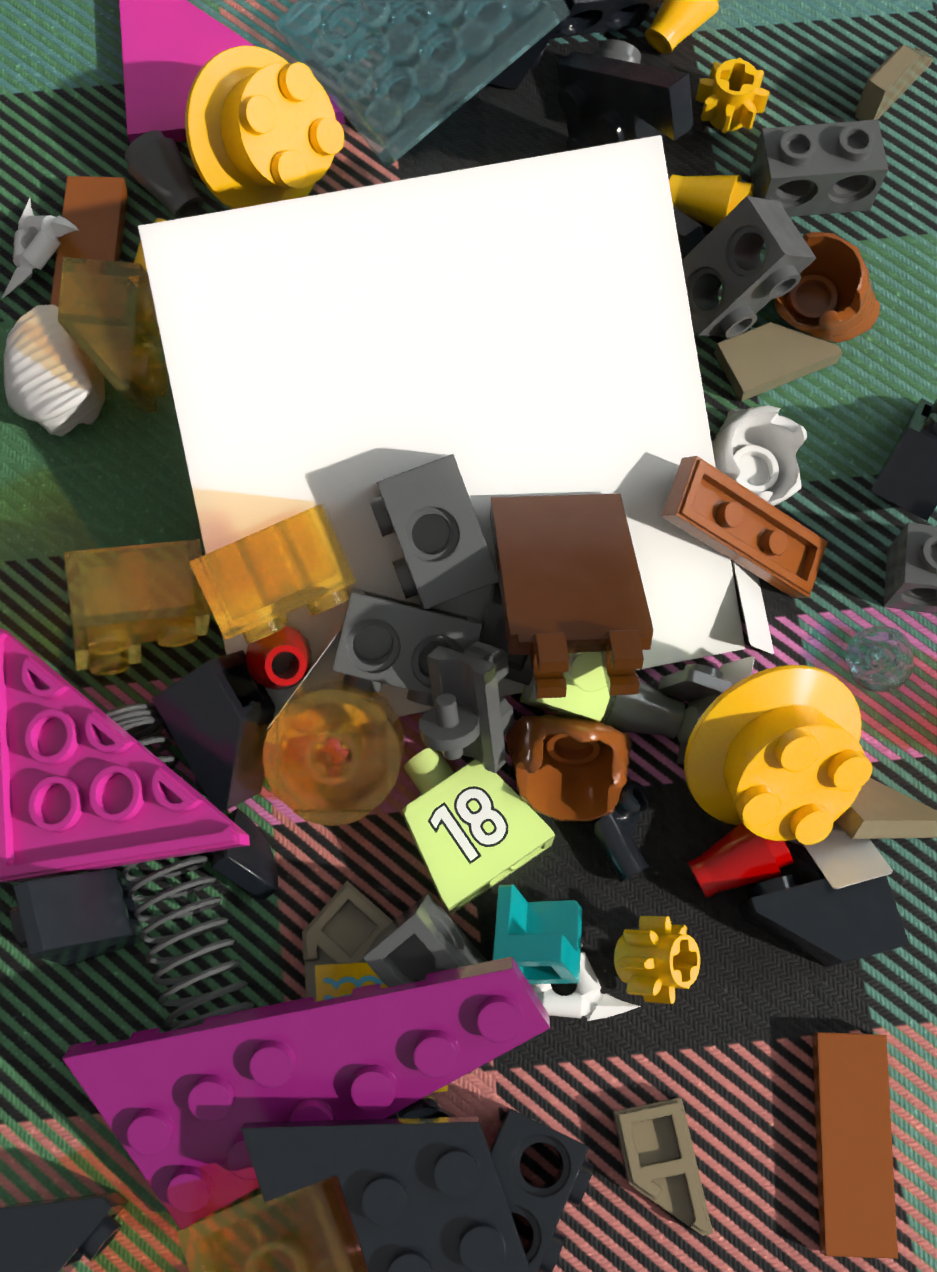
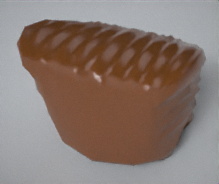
[773,231,880,343]
[506,714,632,821]

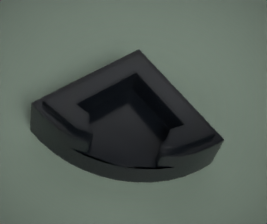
[211,808,278,901]

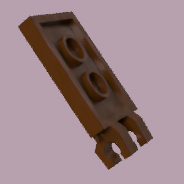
[490,493,654,699]

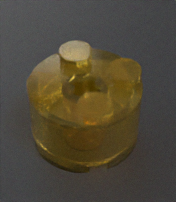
[263,681,405,826]

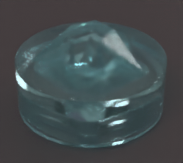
[846,626,914,692]

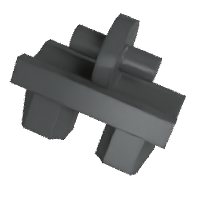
[419,641,515,773]

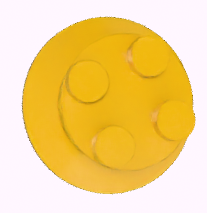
[185,46,344,209]
[684,665,872,845]

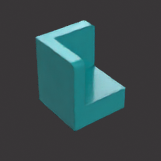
[493,884,582,984]

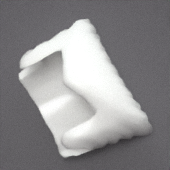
[3,305,105,437]
[712,406,807,506]

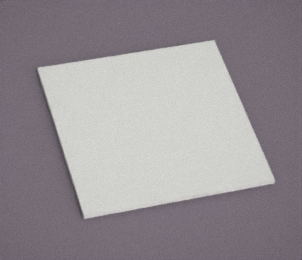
[138,135,745,742]

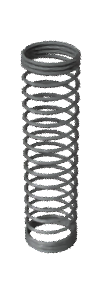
[104,703,254,1031]

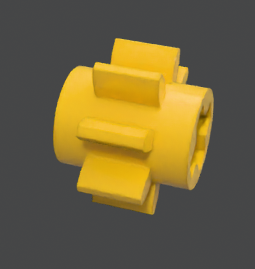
[696,58,770,134]
[614,916,700,1004]

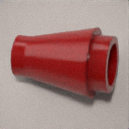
[246,625,312,690]
[688,822,793,898]

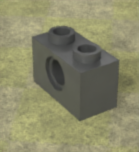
[369,454,499,610]

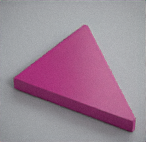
[119,0,345,144]
[0,628,250,883]

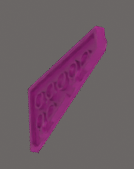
[62,957,550,1230]

